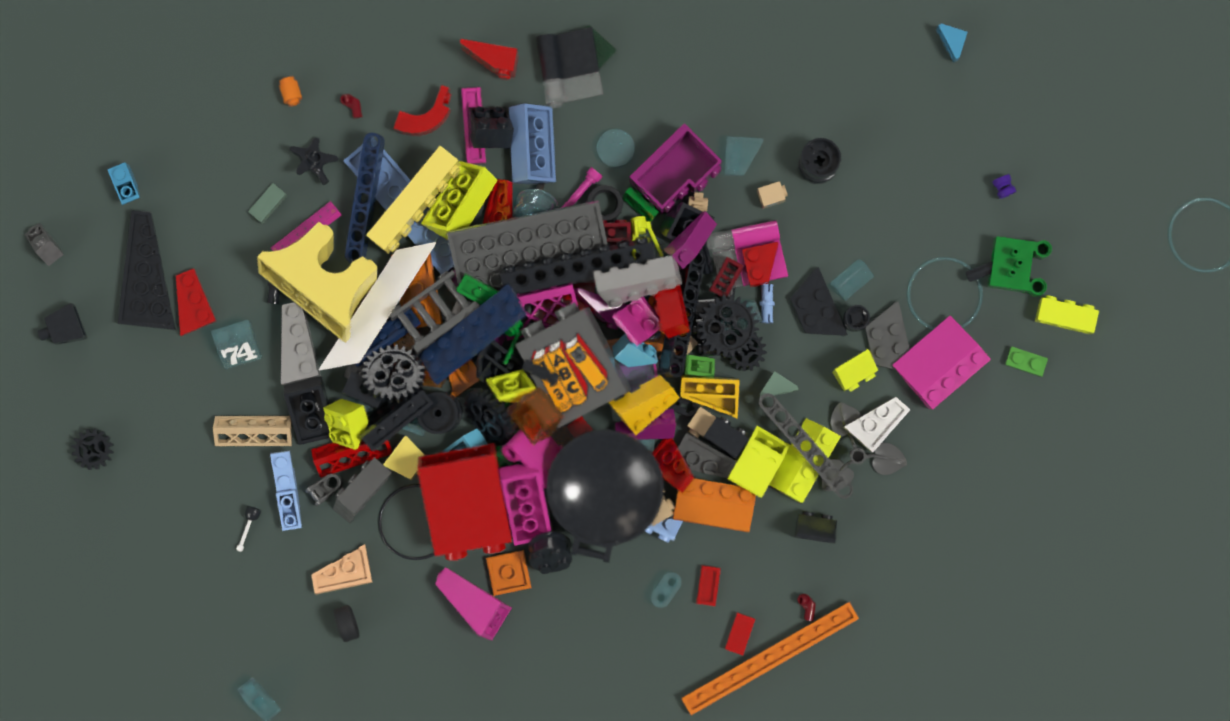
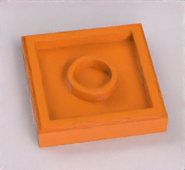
[486,550,532,596]

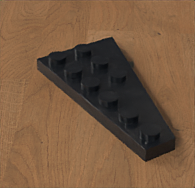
[118,210,176,330]

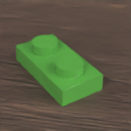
[1005,346,1048,377]

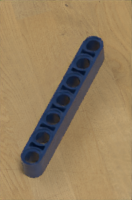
[345,133,385,263]

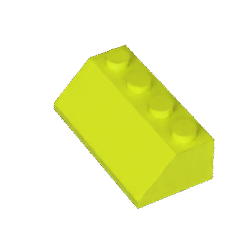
[421,161,497,240]
[769,418,841,504]

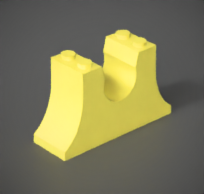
[257,222,377,343]

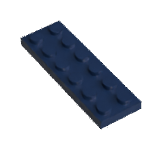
[419,284,528,385]

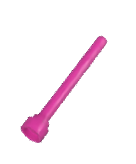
[561,167,602,208]

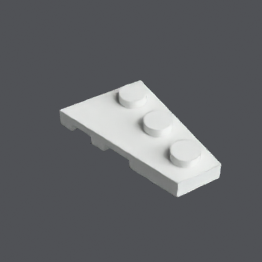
[843,397,910,453]

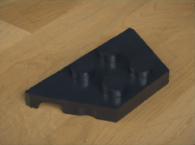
[790,267,848,336]

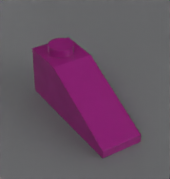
[663,210,717,269]
[574,288,628,330]
[615,409,676,440]

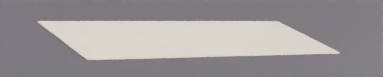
[319,242,436,371]

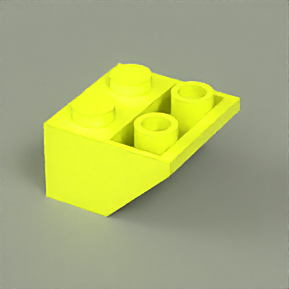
[323,398,368,450]

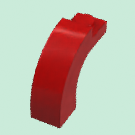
[393,85,452,136]

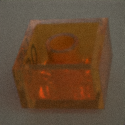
[511,386,564,446]

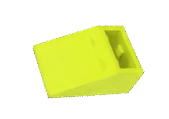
[728,426,790,498]

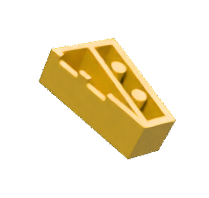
[608,375,680,435]

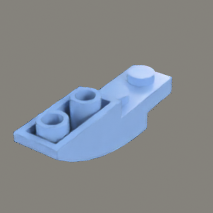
[270,450,302,531]

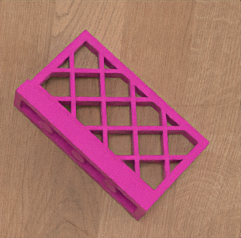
[506,282,579,341]

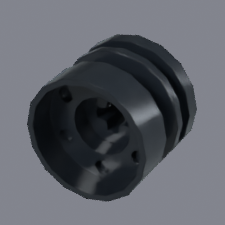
[798,138,841,184]

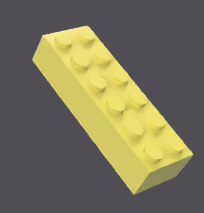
[367,146,461,254]

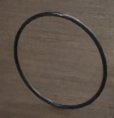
[378,484,435,560]

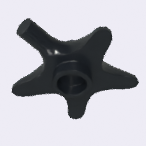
[290,137,339,185]

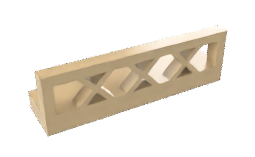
[213,416,292,446]

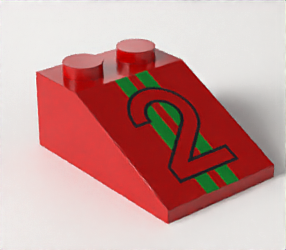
[460,39,519,80]

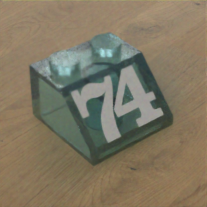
[211,320,262,369]

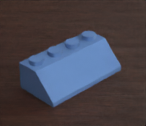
[509,104,556,184]

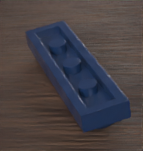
[355,309,421,367]

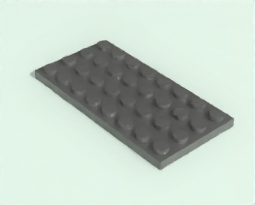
[447,200,607,304]

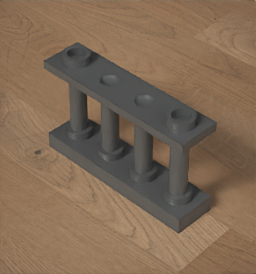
[390,270,480,355]

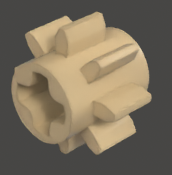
[688,192,708,212]

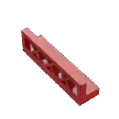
[311,439,393,478]

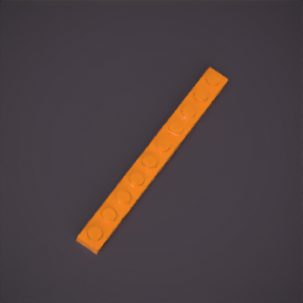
[682,602,859,715]

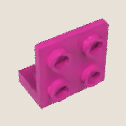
[612,297,660,346]

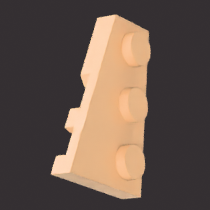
[312,544,373,594]

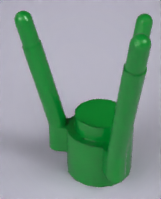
[500,320,523,365]

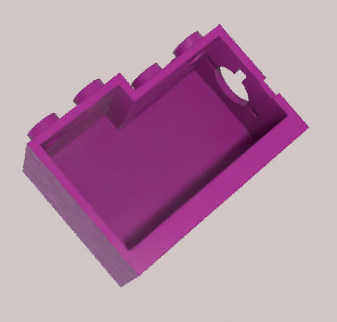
[629,123,722,214]

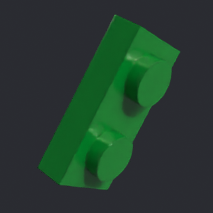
[622,187,659,222]
[456,273,499,305]

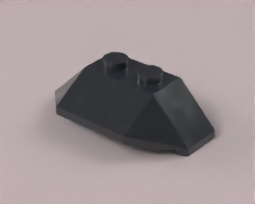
[476,341,536,388]

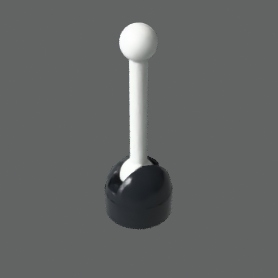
[236,506,262,552]

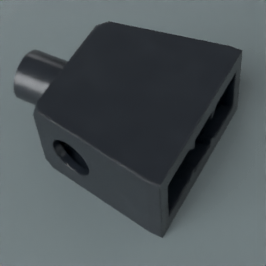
[38,303,88,345]

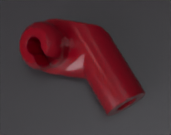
[340,94,362,119]
[797,594,816,621]

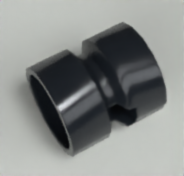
[843,305,870,332]

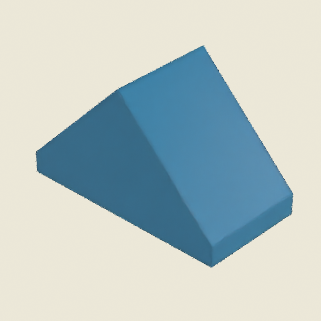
[936,24,967,62]

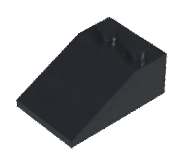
[284,376,330,445]

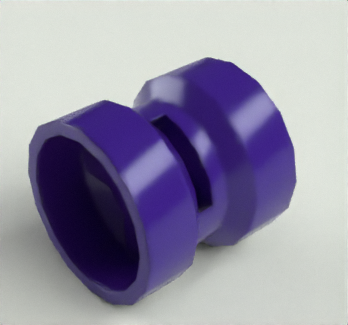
[992,174,1017,199]

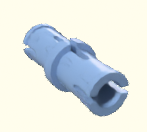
[759,284,775,323]

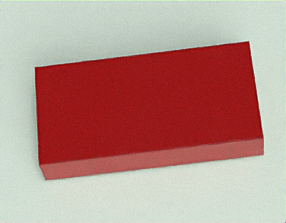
[696,565,721,606]
[725,613,755,655]

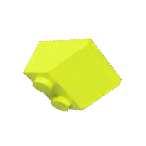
[832,349,878,392]

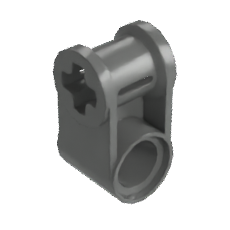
[305,474,343,507]

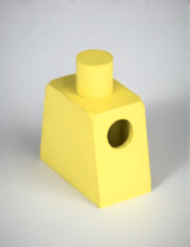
[383,436,425,480]

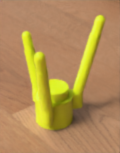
[631,216,664,258]

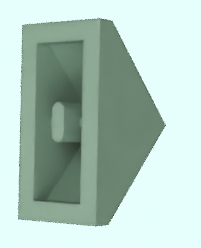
[759,371,798,398]

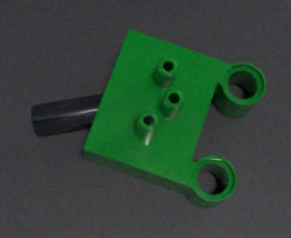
[966,236,1052,297]

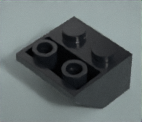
[468,106,514,148]

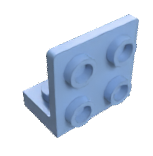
[645,515,683,543]

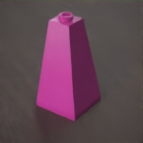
[435,567,512,641]

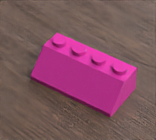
[499,465,551,546]

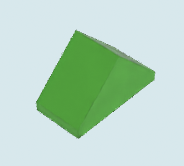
[684,355,715,377]

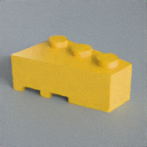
[680,376,739,419]

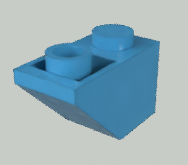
[108,162,140,205]

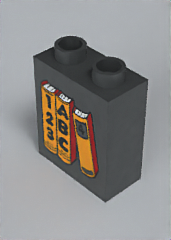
[516,302,632,428]

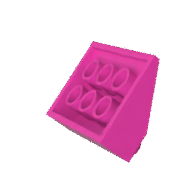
[892,315,991,409]

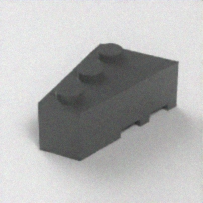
[333,458,392,524]

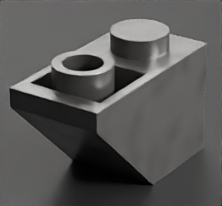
[25,223,64,266]

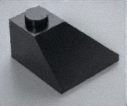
[658,202,715,240]

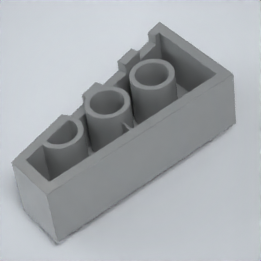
[593,256,682,307]
[281,302,321,386]

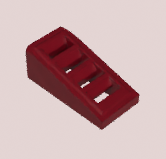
[709,257,745,299]

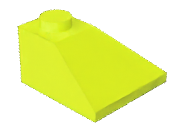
[486,369,536,403]

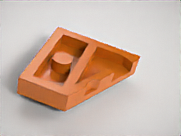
[449,358,480,397]

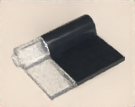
[536,27,603,108]

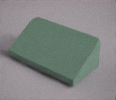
[248,183,288,224]

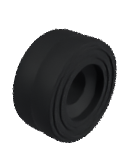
[334,605,360,642]

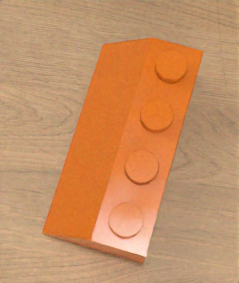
[673,479,756,532]

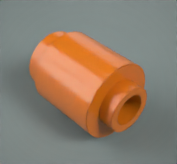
[279,77,302,106]

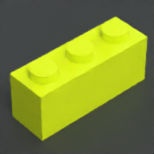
[1035,295,1099,335]

